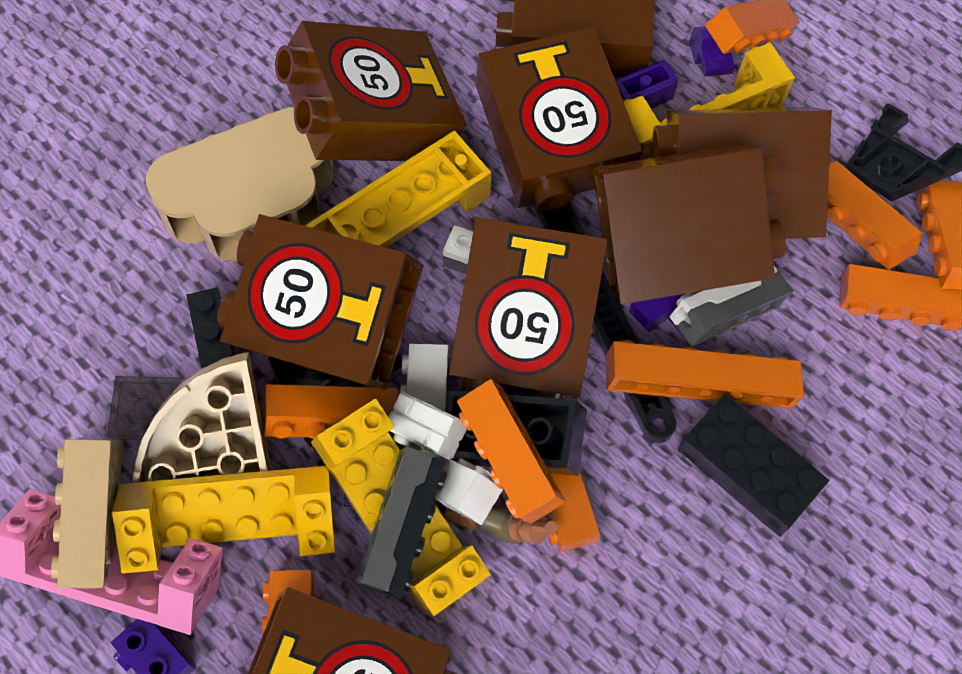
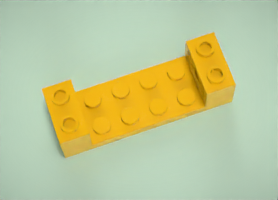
[623,43,795,160]
[305,130,492,248]
[311,398,491,616]
[112,466,335,574]

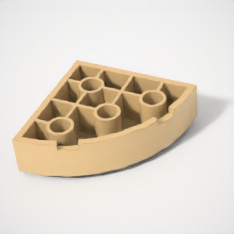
[132,352,272,483]
[51,439,123,588]

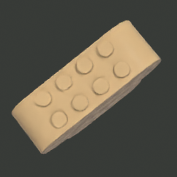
[146,107,335,261]

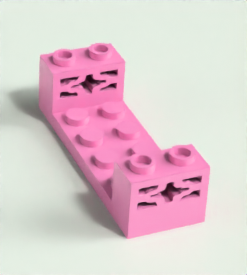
[0,489,223,635]

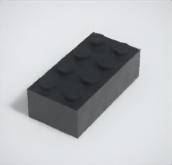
[440,390,587,476]
[678,394,830,537]

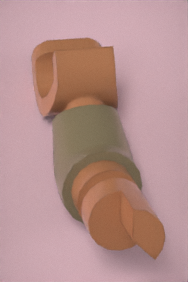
[445,505,559,544]

